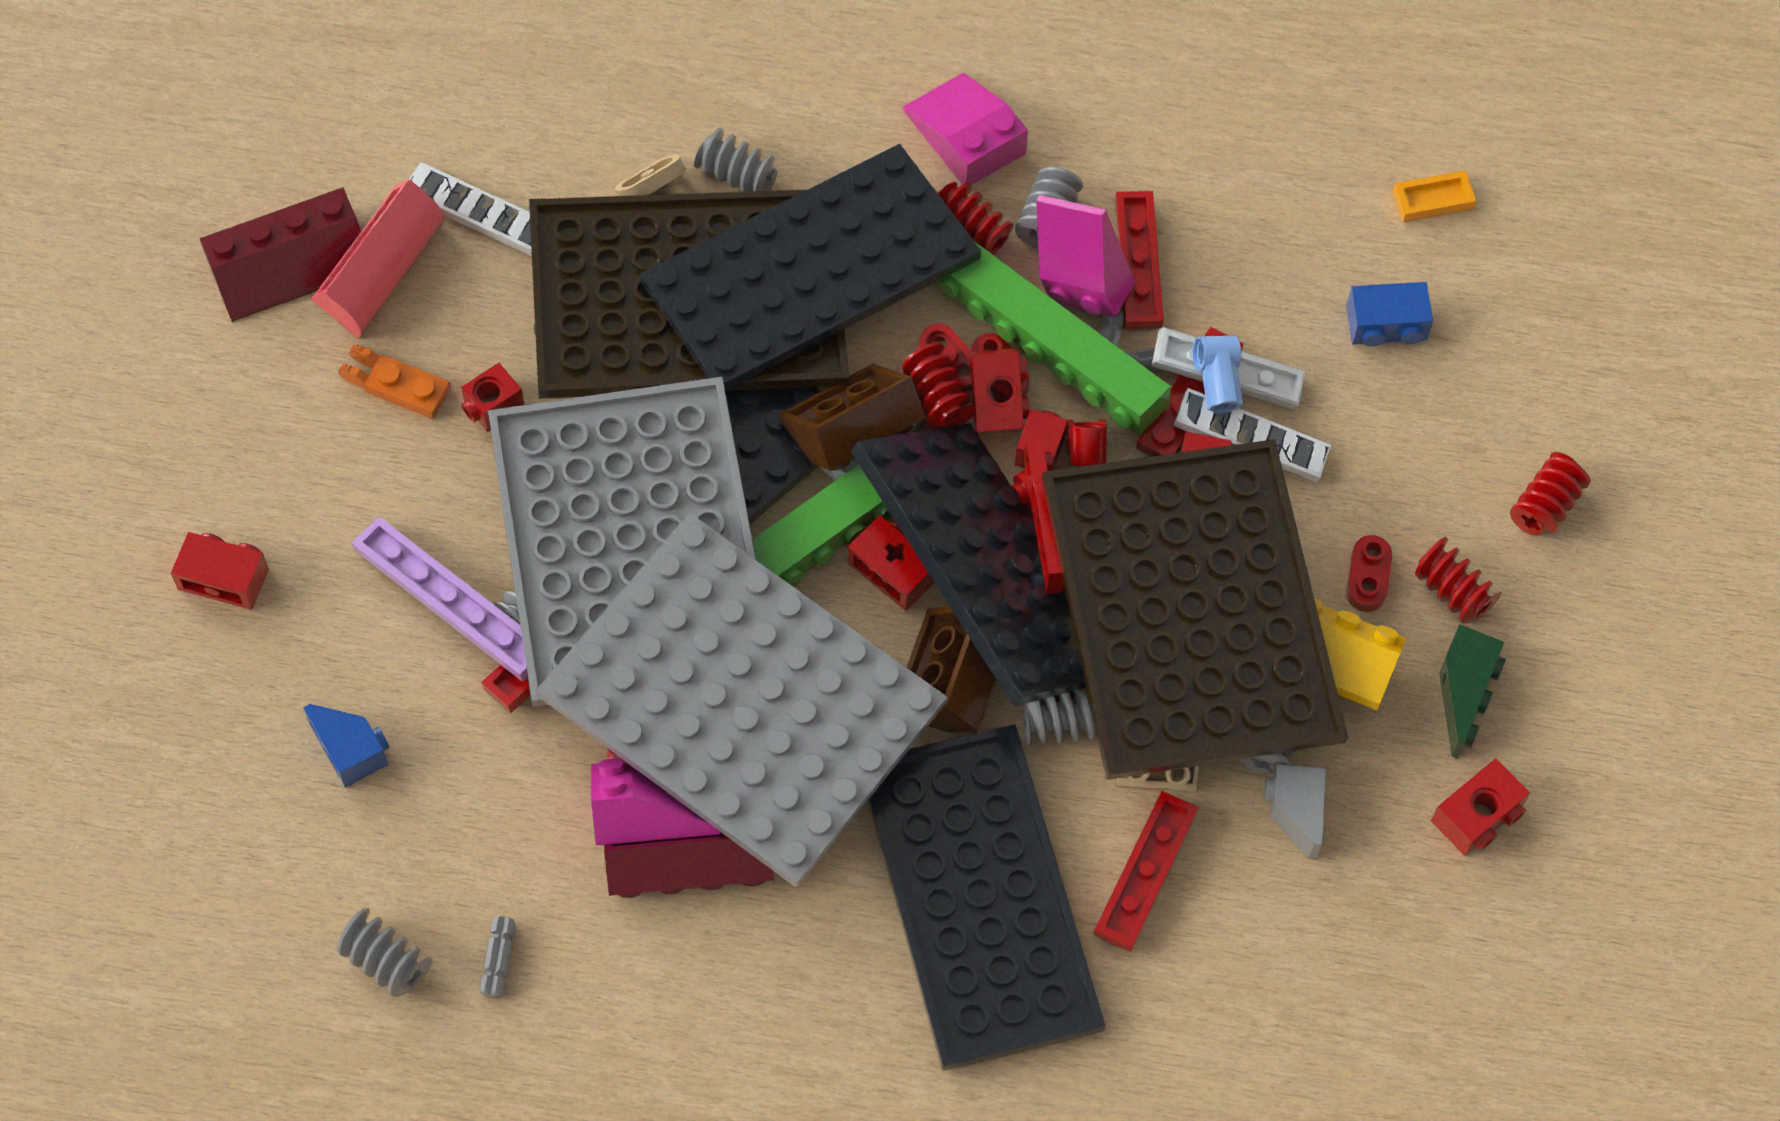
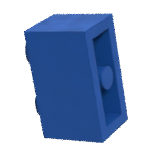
[1346,282,1433,346]

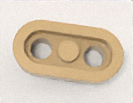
[615,154,686,196]

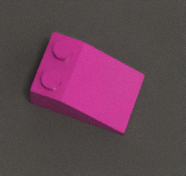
[903,72,1028,185]
[1036,195,1135,317]
[591,758,720,845]

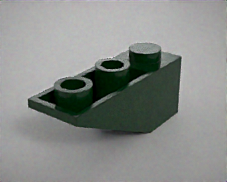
[1439,624,1506,759]

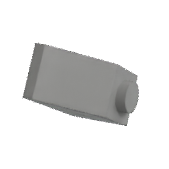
[1264,764,1326,859]

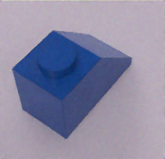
[303,704,390,788]

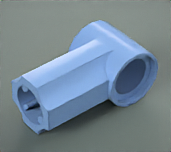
[1192,335,1243,414]

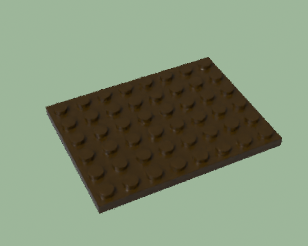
[529,189,850,399]
[1041,439,1348,780]

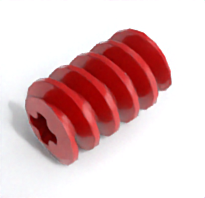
[938,181,1014,255]
[902,342,975,429]
[1510,452,1591,536]
[1415,536,1502,624]

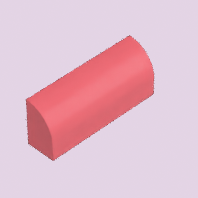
[311,179,444,338]

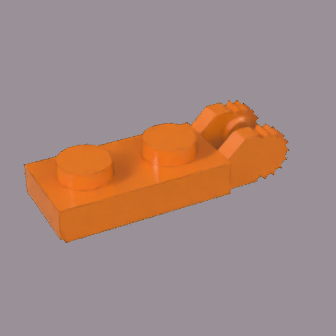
[338,344,451,419]

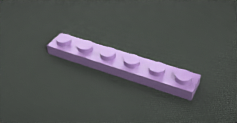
[352,516,528,682]

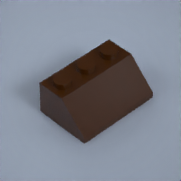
[778,363,925,471]
[906,606,996,733]

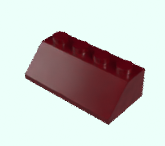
[199,187,361,322]
[604,832,774,898]

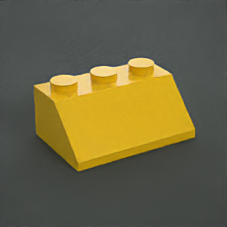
[1314,598,1407,711]

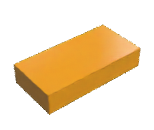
[1392,170,1476,222]

